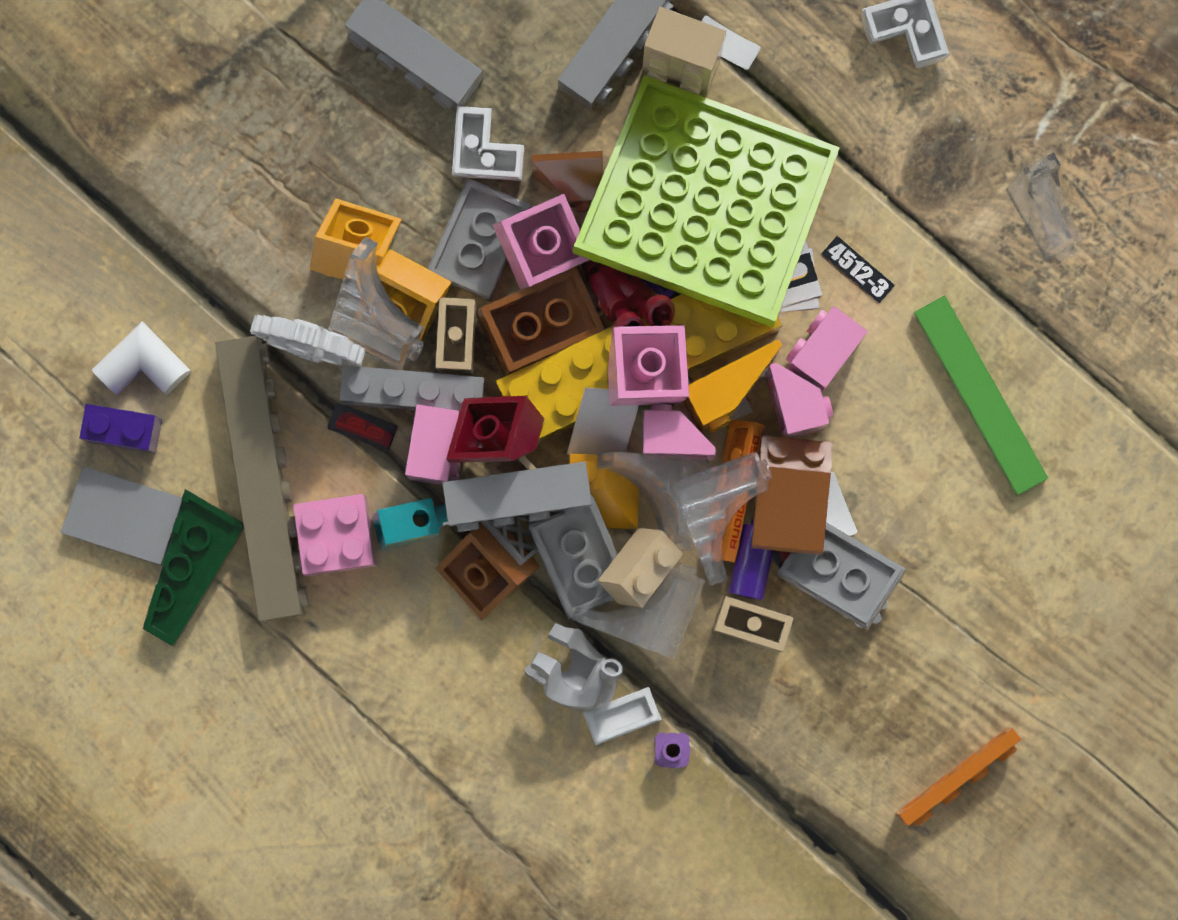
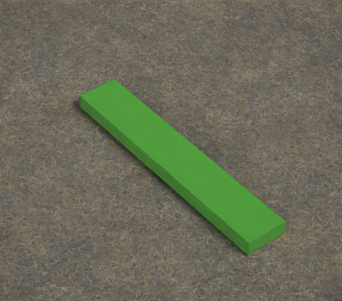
[913,295,1048,496]

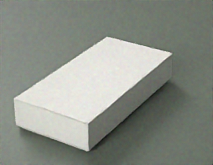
[583,687,661,745]

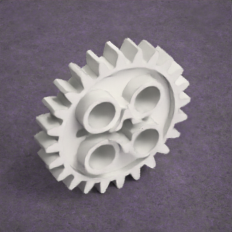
[250,315,366,366]

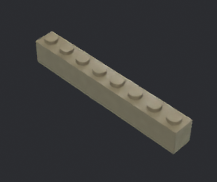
[215,336,309,622]

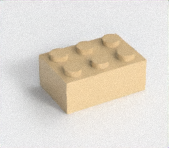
[642,6,727,95]

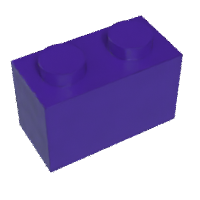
[79,404,162,454]

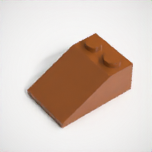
[476,267,605,377]
[751,435,833,555]

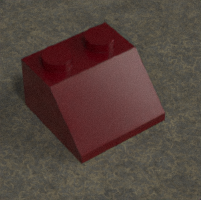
[446,396,544,463]

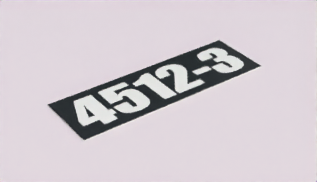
[821,236,895,303]

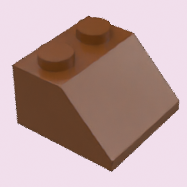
[435,520,541,620]

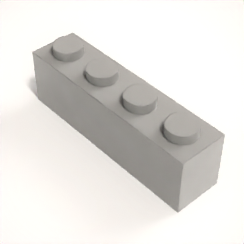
[345,0,484,110]
[558,0,674,111]
[340,365,486,412]
[442,462,592,532]

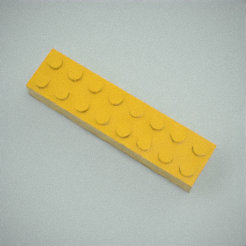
[496,294,782,443]

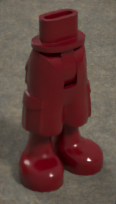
[582,260,675,328]

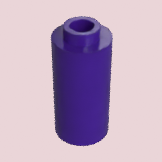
[728,519,774,601]

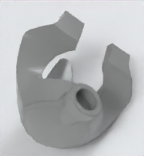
[525,623,622,711]

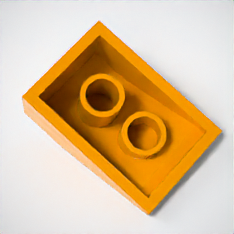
[684,339,782,434]

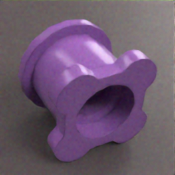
[654,732,691,768]

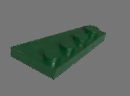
[142,489,244,647]

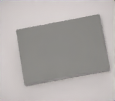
[428,178,532,301]
[61,466,182,565]
[527,495,618,619]
[777,522,906,630]

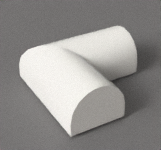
[861,0,950,68]
[452,106,524,181]
[92,321,192,396]

